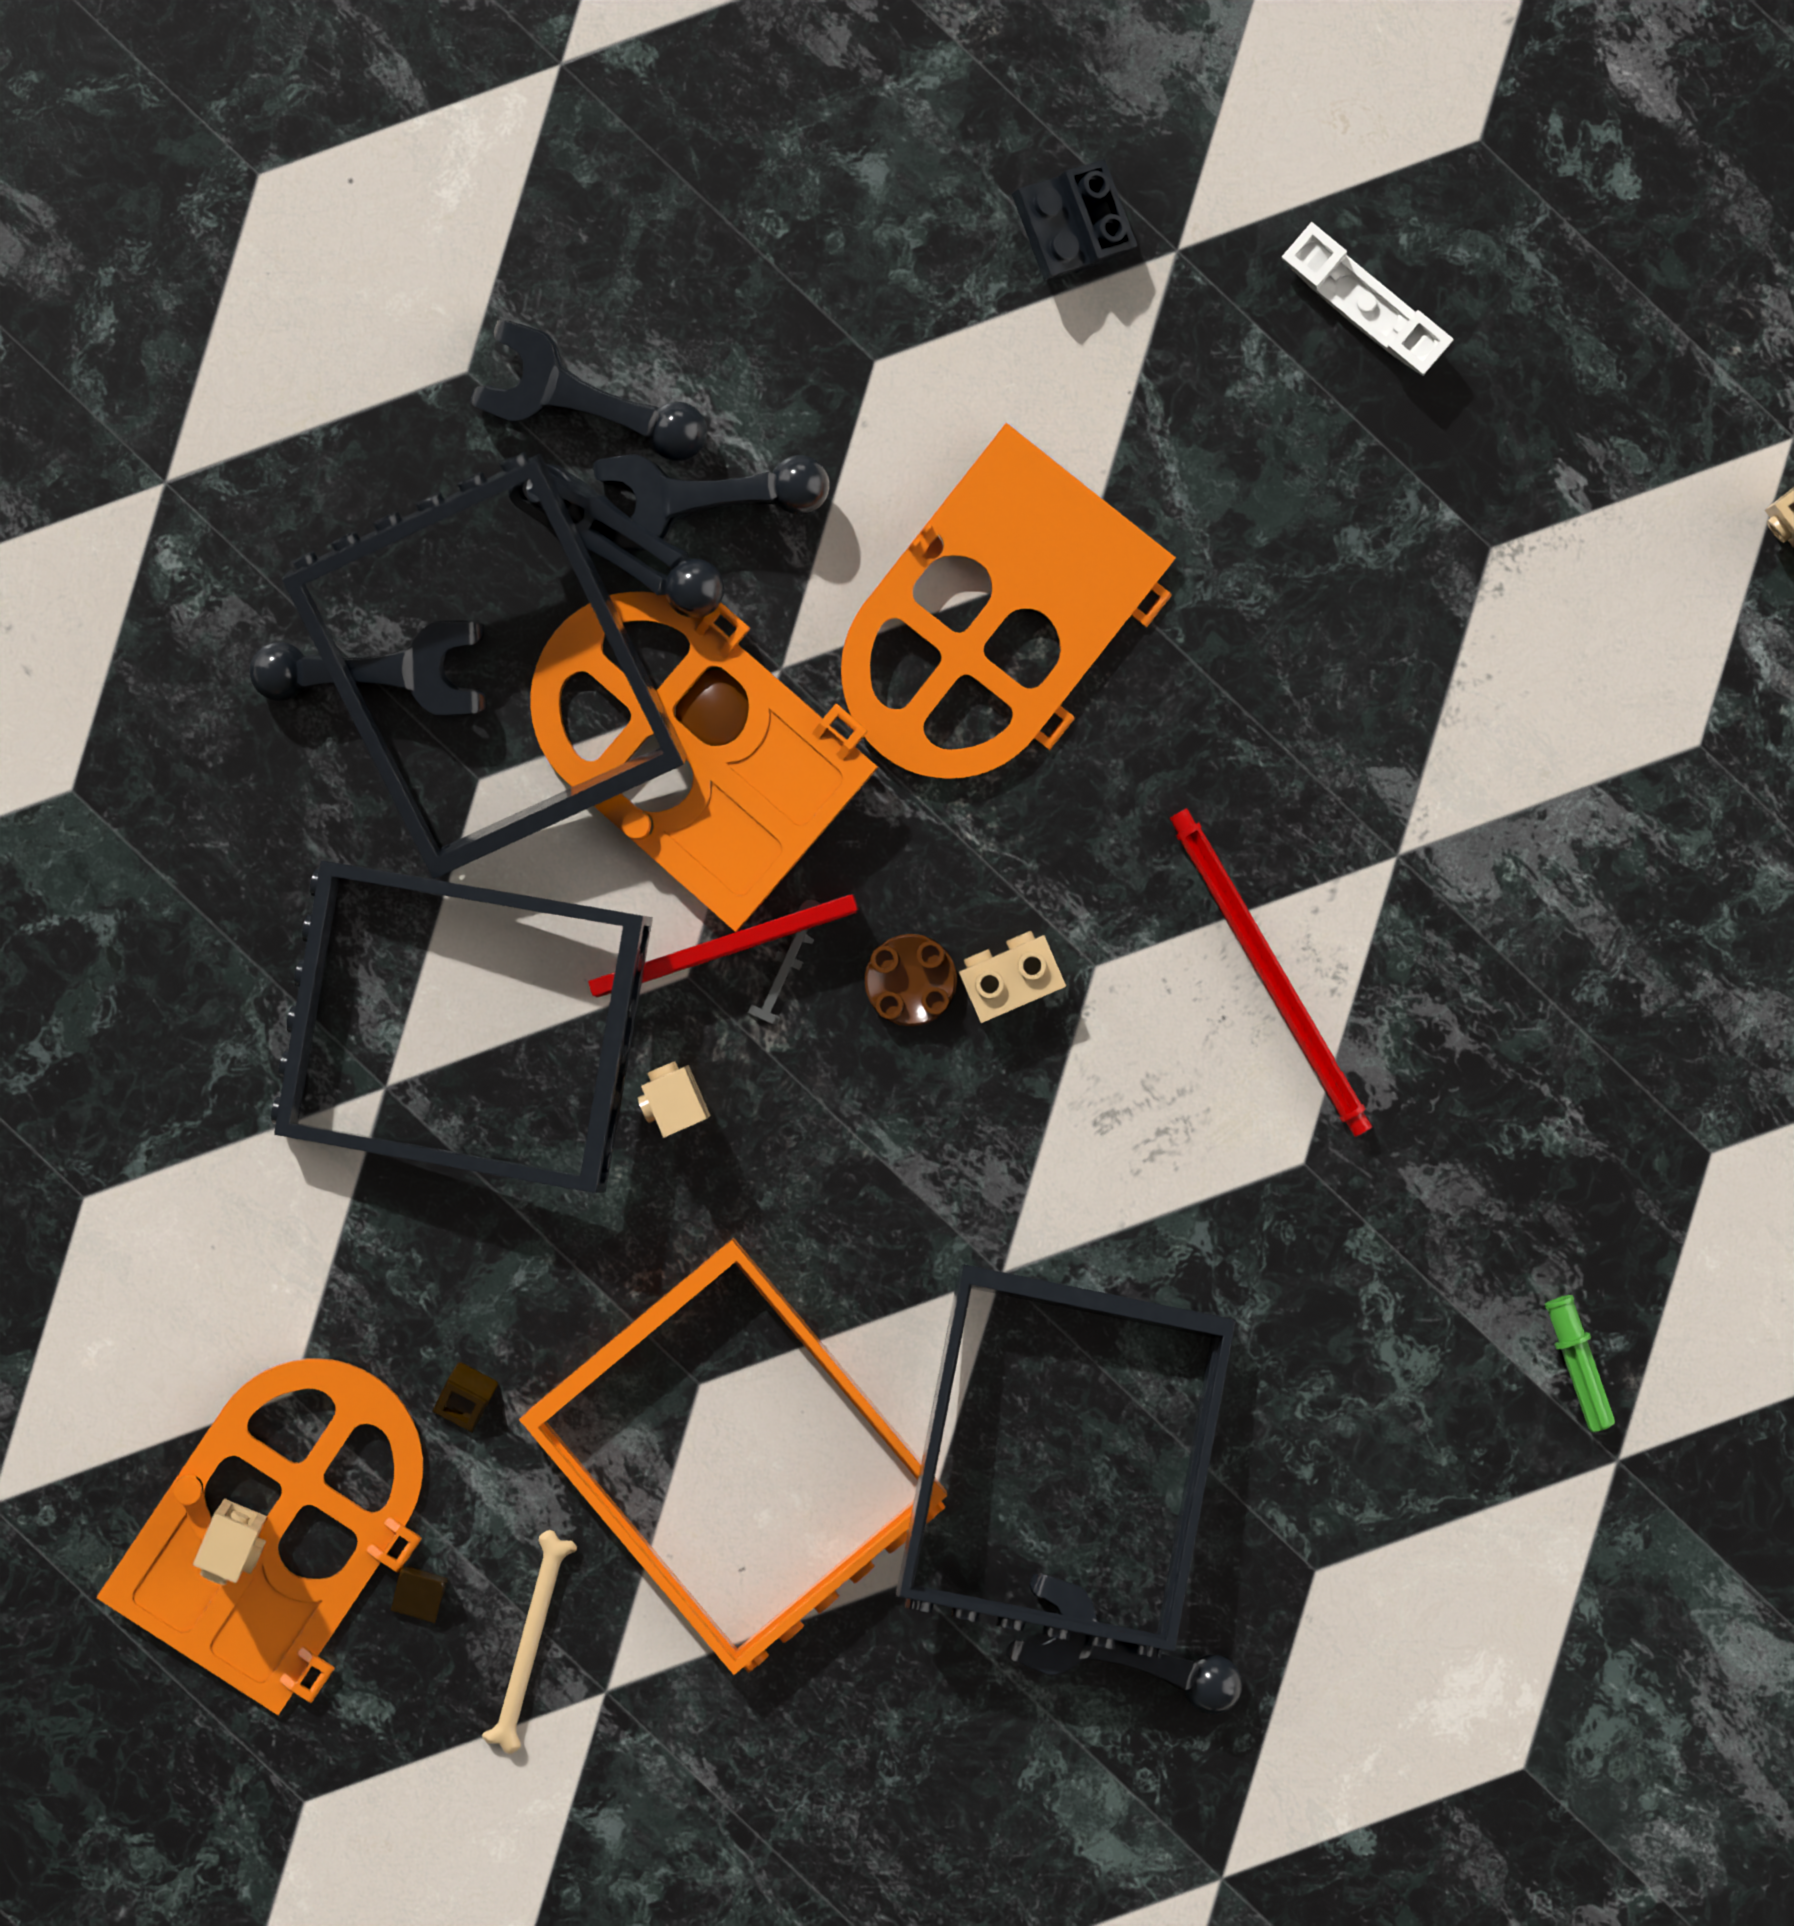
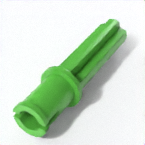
[1544,1295,1615,1432]

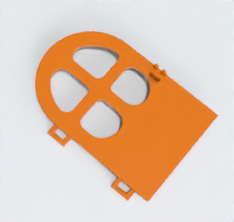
[841,423,1176,779]
[531,592,879,932]
[96,1358,423,1715]

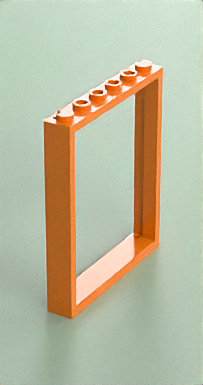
[519,1238,947,1675]

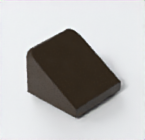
[432,1362,498,1433]
[391,1565,448,1623]

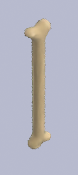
[482,1530,577,1754]

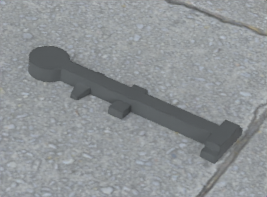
[748,899,821,1026]

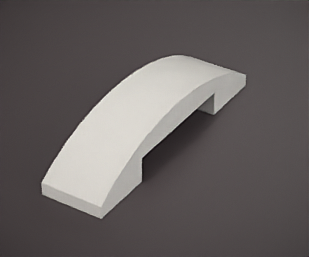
[1281,222,1454,376]

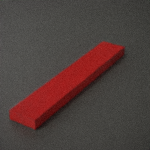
[588,894,859,998]

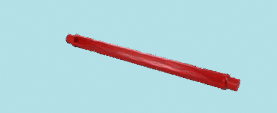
[1169,808,1372,1137]

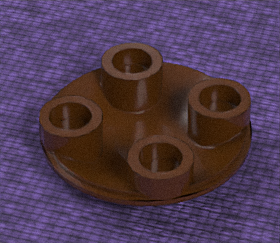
[675,669,749,746]
[865,934,957,1026]

